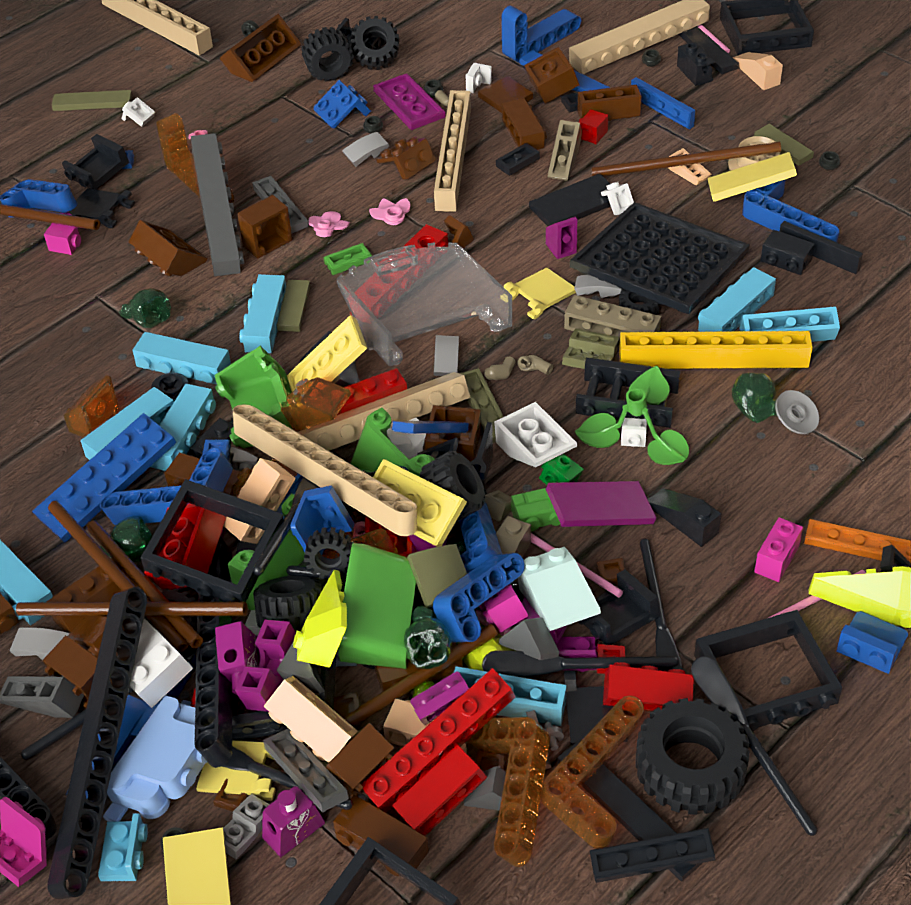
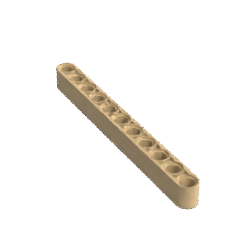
[233,404,417,536]

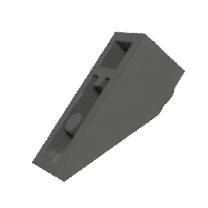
[0,676,84,718]

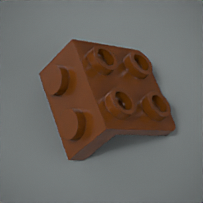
[376,137,436,179]

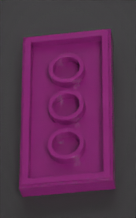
[373,73,446,130]
[546,481,656,527]

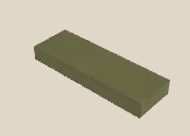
[754,124,814,166]
[277,280,310,332]

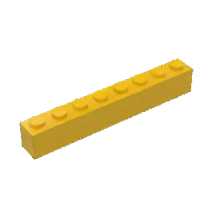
[619,331,812,369]

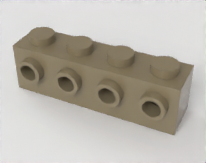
[564,295,661,343]

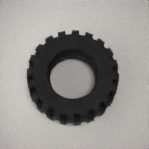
[635,698,750,815]

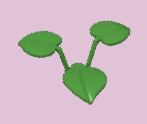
[575,366,689,465]

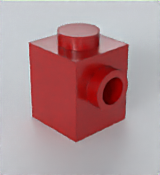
[579,109,608,144]

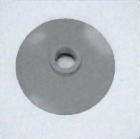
[775,390,819,434]

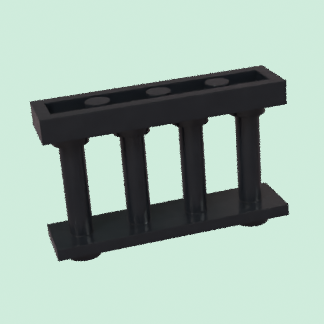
[576,357,680,428]

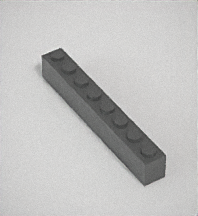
[191,133,244,276]

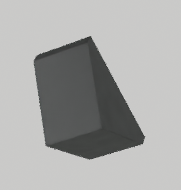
[499,617,559,660]
[277,641,325,694]
[464,766,526,813]

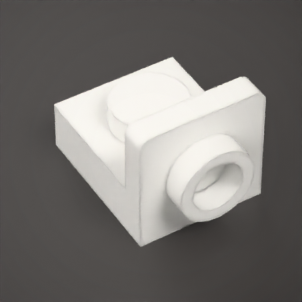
[466,63,492,93]
[122,98,155,127]
[601,182,634,215]
[621,418,647,447]

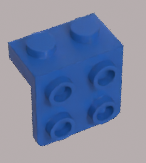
[313,80,371,128]
[291,485,355,555]
[836,611,908,674]

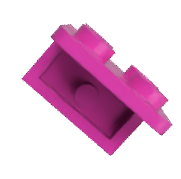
[0,797,47,887]

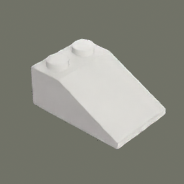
[494,402,577,467]
[117,618,193,708]

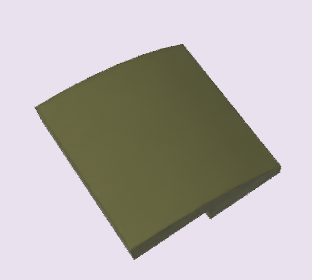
[562,328,620,369]
[407,544,467,608]

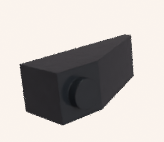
[648,488,722,547]

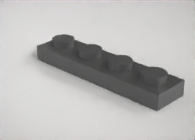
[252,176,308,233]
[263,728,348,813]

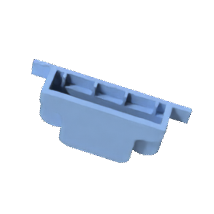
[103,696,207,822]

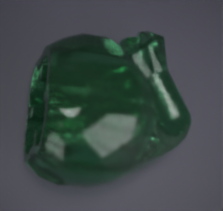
[119,288,171,328]
[731,373,777,423]
[100,516,152,563]
[404,605,451,669]

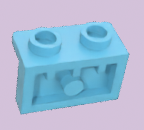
[98,813,148,881]

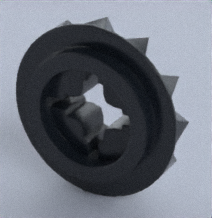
[151,373,189,401]

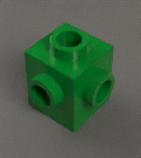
[539,453,584,485]

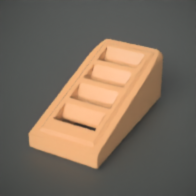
[668,148,712,185]

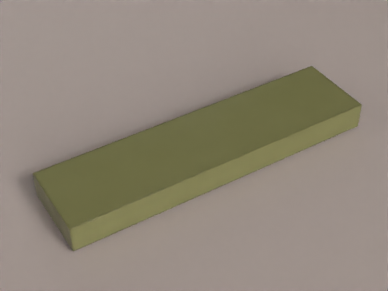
[52,90,132,111]
[460,368,504,443]

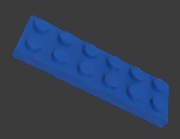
[32,413,177,543]

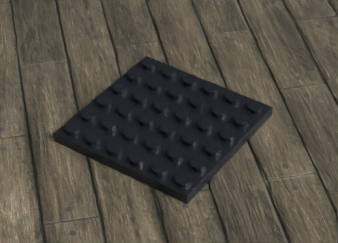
[570,202,750,314]

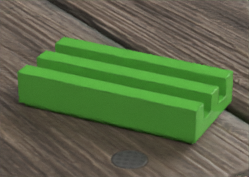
[324,243,372,275]

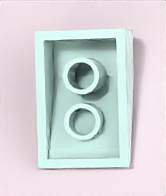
[518,547,601,631]

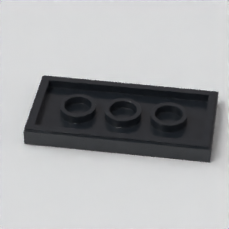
[529,173,611,226]

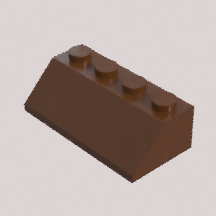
[220,13,301,82]

